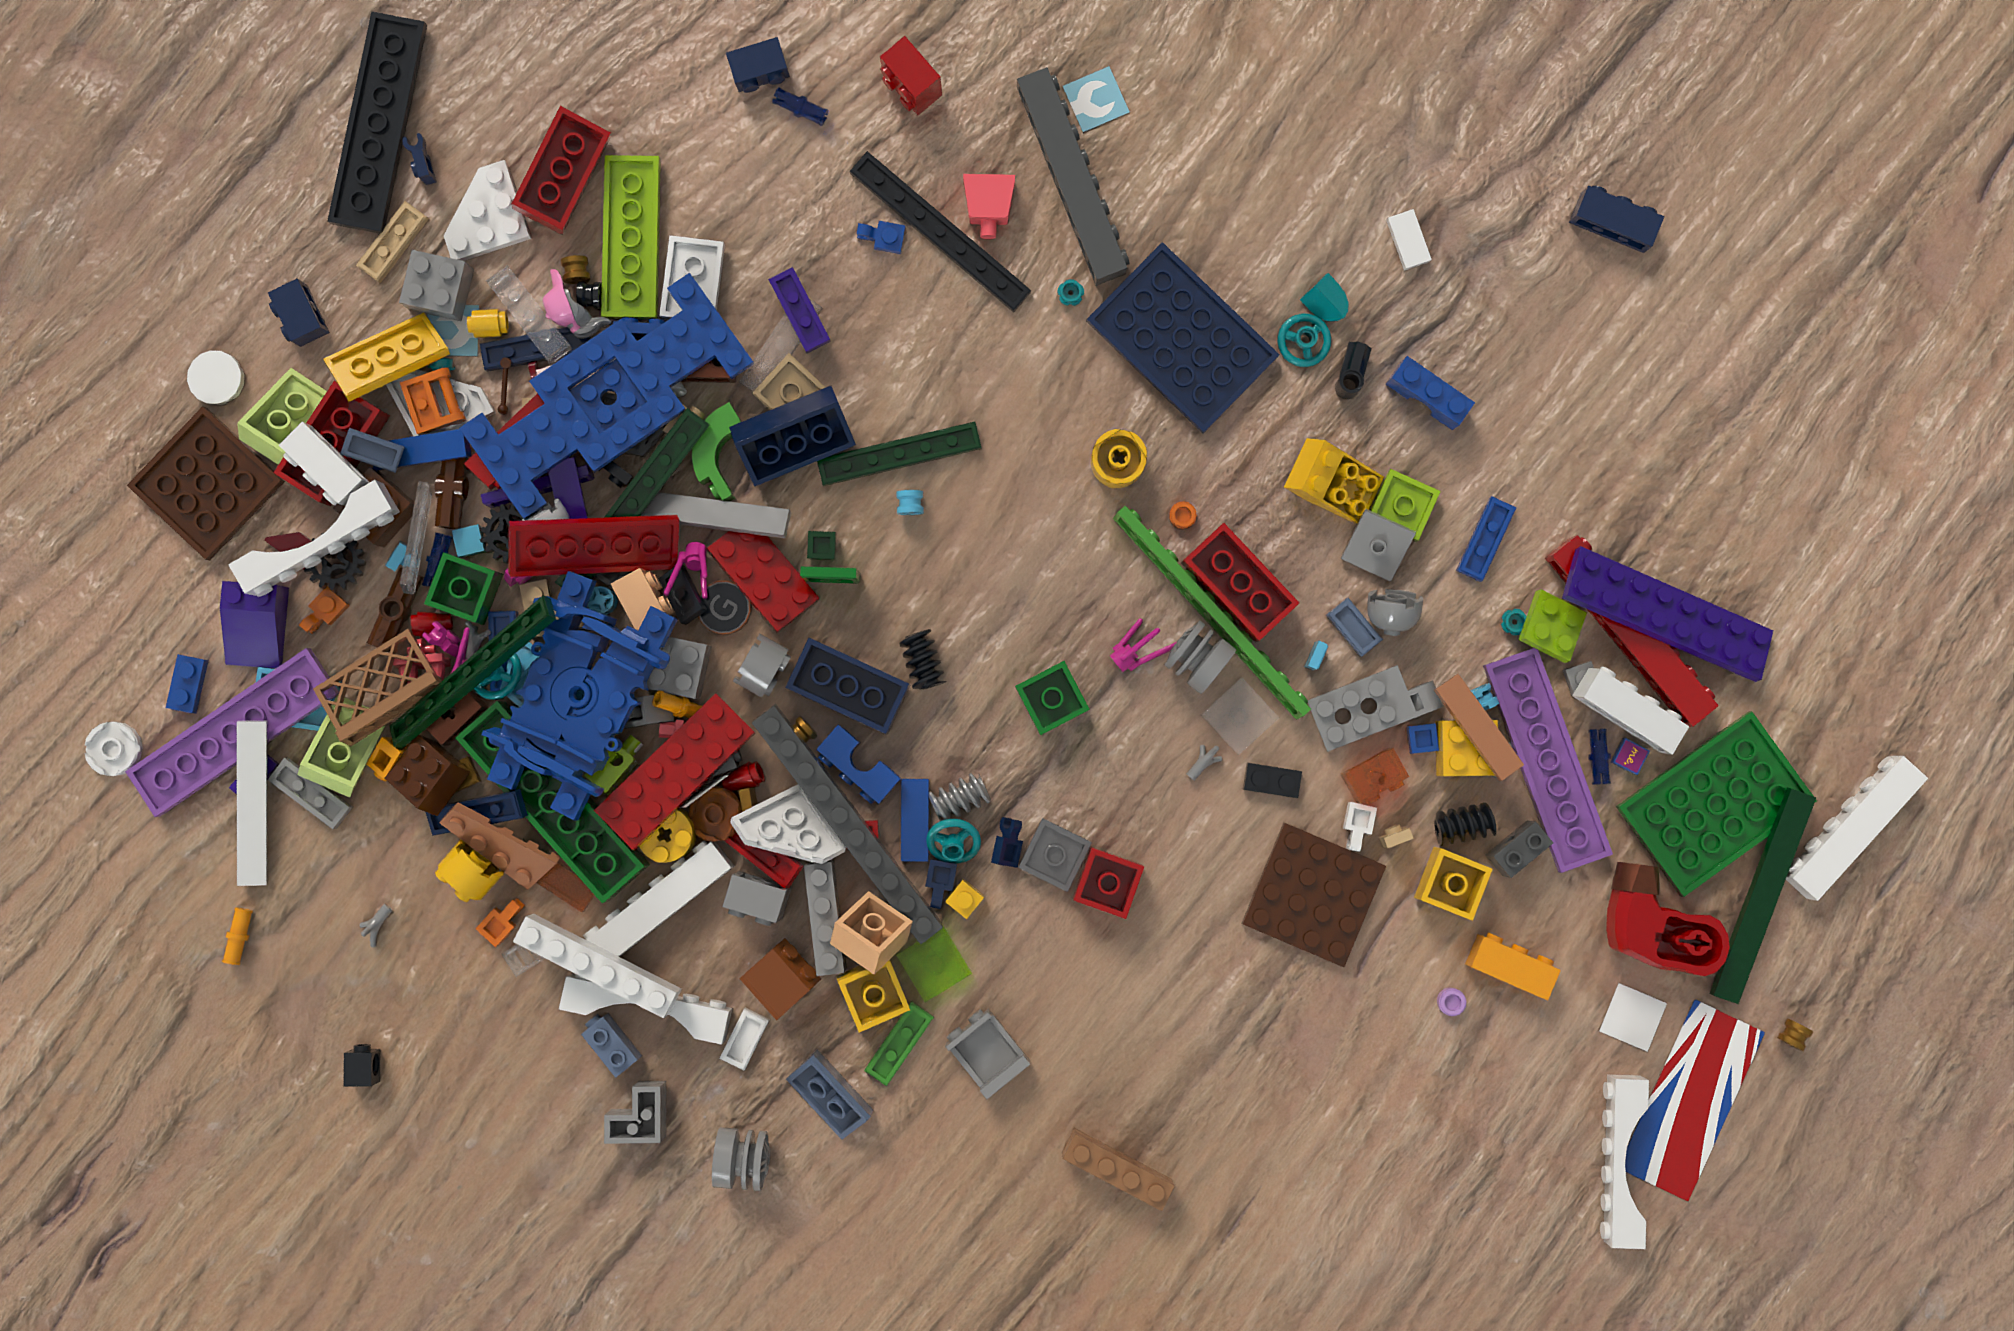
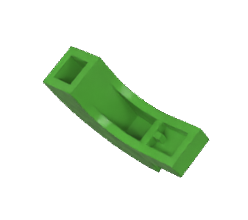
[692,402,742,502]

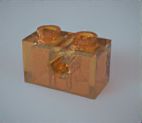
[1341,748,1409,805]

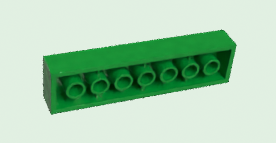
[456,701,650,904]

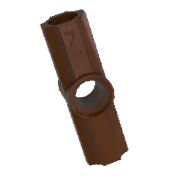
[434,457,469,530]
[367,568,424,652]

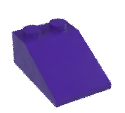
[220,581,289,668]

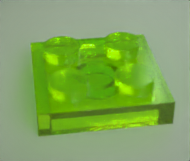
[897,926,972,1002]

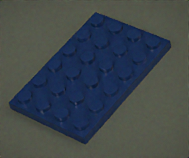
[1086,242,1280,434]

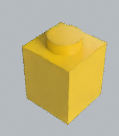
[945,878,984,919]

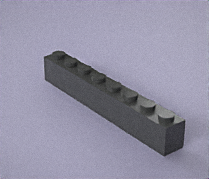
[1017,67,1130,286]

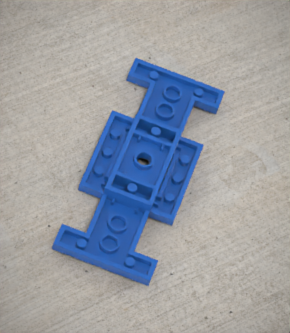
[459,273,754,520]

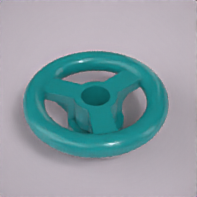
[1277,314,1332,367]
[474,653,522,700]
[926,819,981,864]

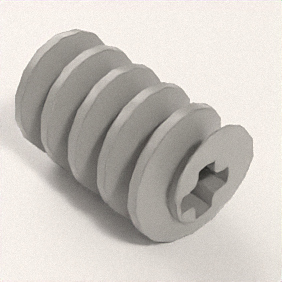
[929,773,991,821]

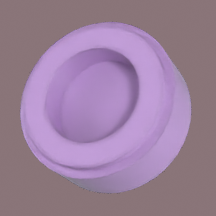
[1437,987,1466,1016]

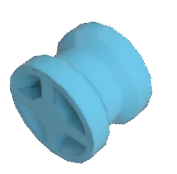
[896,490,924,515]
[588,586,618,615]

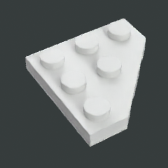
[444,160,532,261]
[386,370,496,436]
[730,784,846,864]

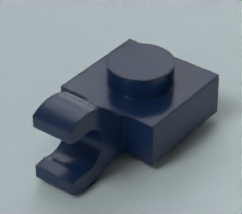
[402,133,437,185]
[991,817,1023,868]
[925,859,957,909]

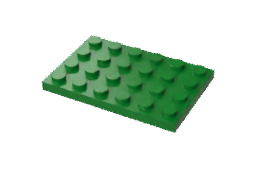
[1616,711,1817,897]

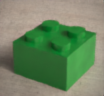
[424,552,504,625]
[1015,661,1090,735]

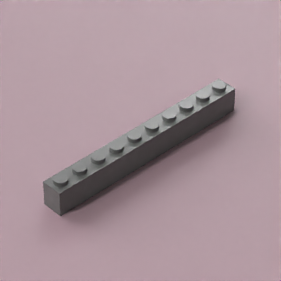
[752,704,943,944]

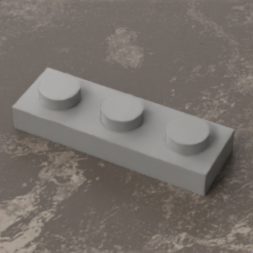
[268,758,353,829]

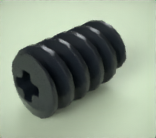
[899,629,947,690]
[1434,802,1496,846]

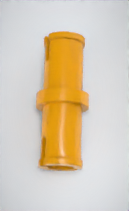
[652,690,702,718]
[222,907,253,965]

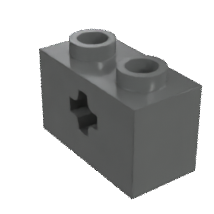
[1486,820,1553,878]

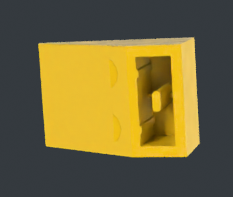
[1284,438,1384,524]

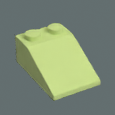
[237,368,327,465]
[297,694,386,798]

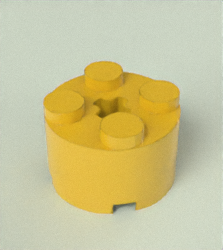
[1091,429,1147,488]
[639,808,697,863]
[435,839,504,902]

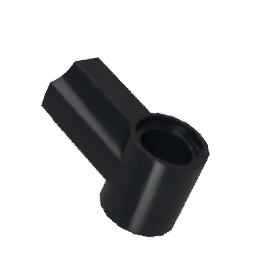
[1335,342,1372,399]

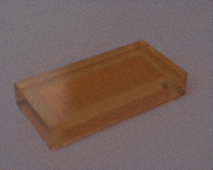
[536,862,595,912]

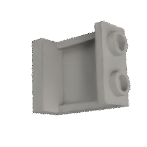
[945,1008,1030,1099]

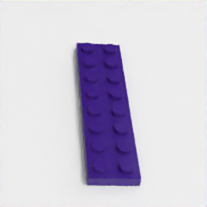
[1562,546,1774,682]

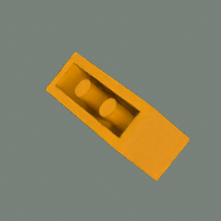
[1465,932,1561,1001]

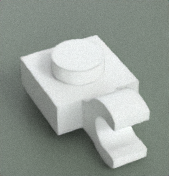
[1343,802,1377,852]

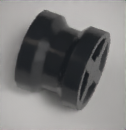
[576,281,602,309]

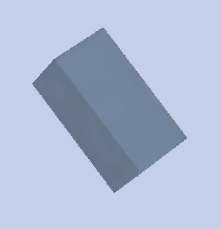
[786,1049,873,1140]

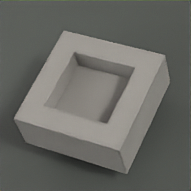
[1563,661,1594,696]

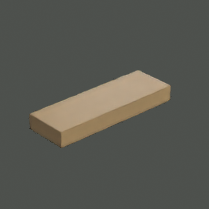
[356,201,429,283]

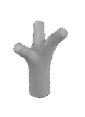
[465,621,491,660]
[1186,745,1222,781]
[360,904,393,947]

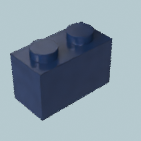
[726,37,790,93]
[268,278,330,347]

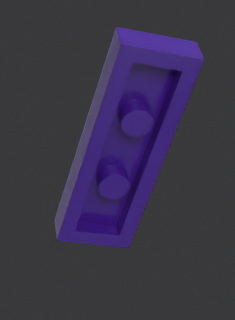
[768,267,831,354]

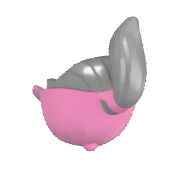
[542,269,611,339]

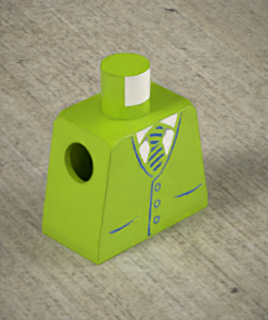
[584,735,643,796]

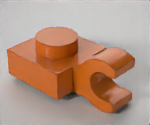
[299,586,350,634]
[475,898,525,947]

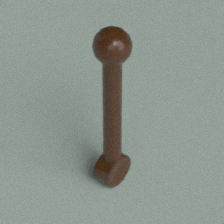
[497,358,512,415]

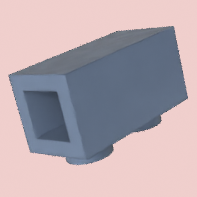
[581,1013,642,1078]

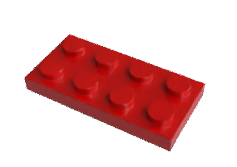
[707,531,819,633]

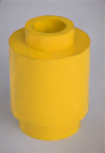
[467,309,509,338]

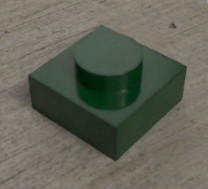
[807,531,837,560]

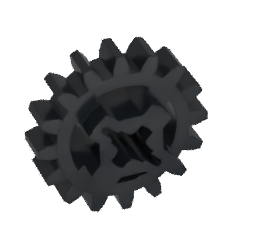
[479,504,523,564]
[304,533,366,592]

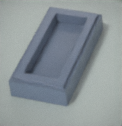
[340,428,404,473]
[1326,598,1383,657]

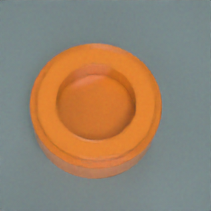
[1169,501,1197,530]

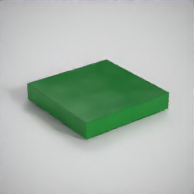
[800,566,861,584]

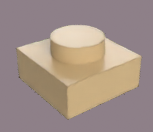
[1379,824,1414,848]

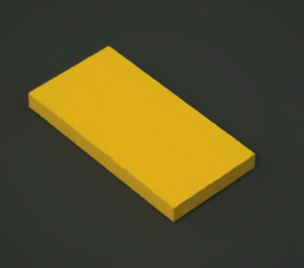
[323,312,450,402]

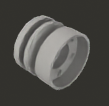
[1164,621,1236,694]
[712,1127,770,1191]

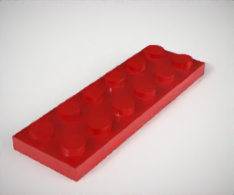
[508,515,679,577]
[594,693,755,851]

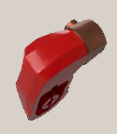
[1606,862,1730,976]

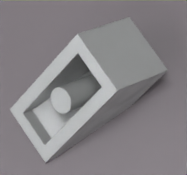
[624,695,674,729]

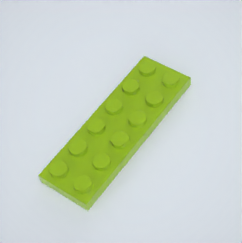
[601,155,661,319]

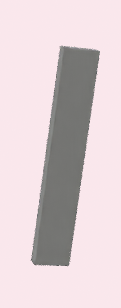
[641,492,791,538]

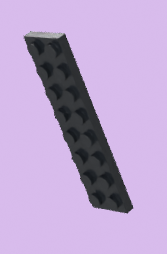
[327,11,428,234]

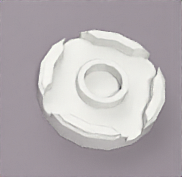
[187,350,245,405]
[85,721,143,776]

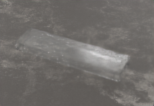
[486,265,572,365]
[739,299,823,392]
[400,481,432,594]

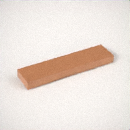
[1434,674,1524,781]

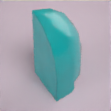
[1300,273,1349,321]

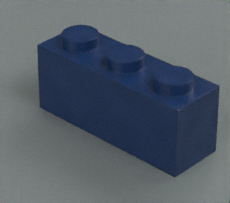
[1569,185,1665,253]

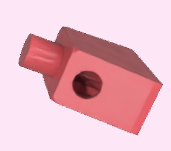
[963,174,1015,239]

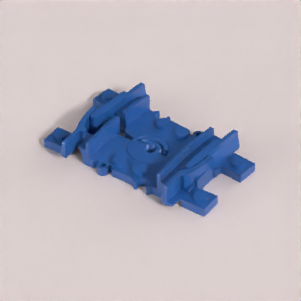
[481,571,678,820]

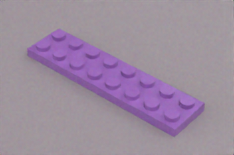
[125,648,339,817]
[1483,648,1613,873]

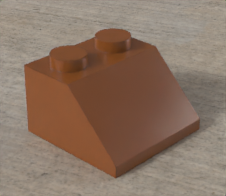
[739,938,821,1021]

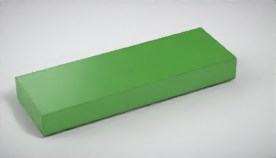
[864,1001,934,1086]

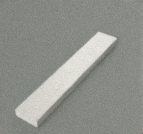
[237,721,267,886]

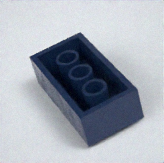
[729,385,856,487]
[785,638,911,734]

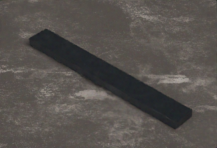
[850,151,1031,313]

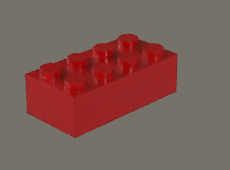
[511,106,611,235]
[273,381,390,507]
[1181,523,1299,643]

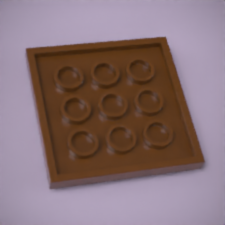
[127,406,285,561]
[1241,822,1386,967]

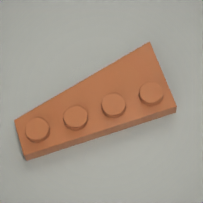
[439,802,560,890]

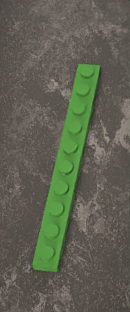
[1113,506,1311,720]

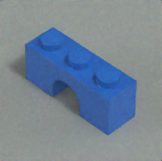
[1386,356,1475,430]
[816,724,902,804]

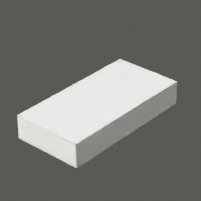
[1386,209,1432,271]
[719,1007,770,1070]

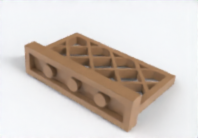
[313,629,442,746]

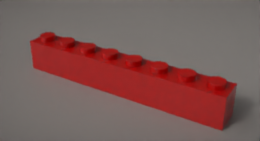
[1545,535,1719,727]

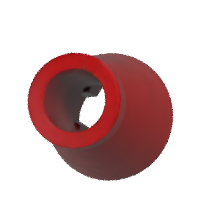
[410,611,453,638]
[722,761,765,792]

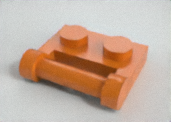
[400,368,466,435]

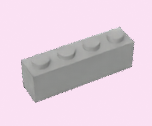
[804,860,847,976]

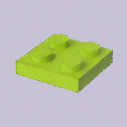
[1371,469,1441,542]
[1518,589,1587,663]

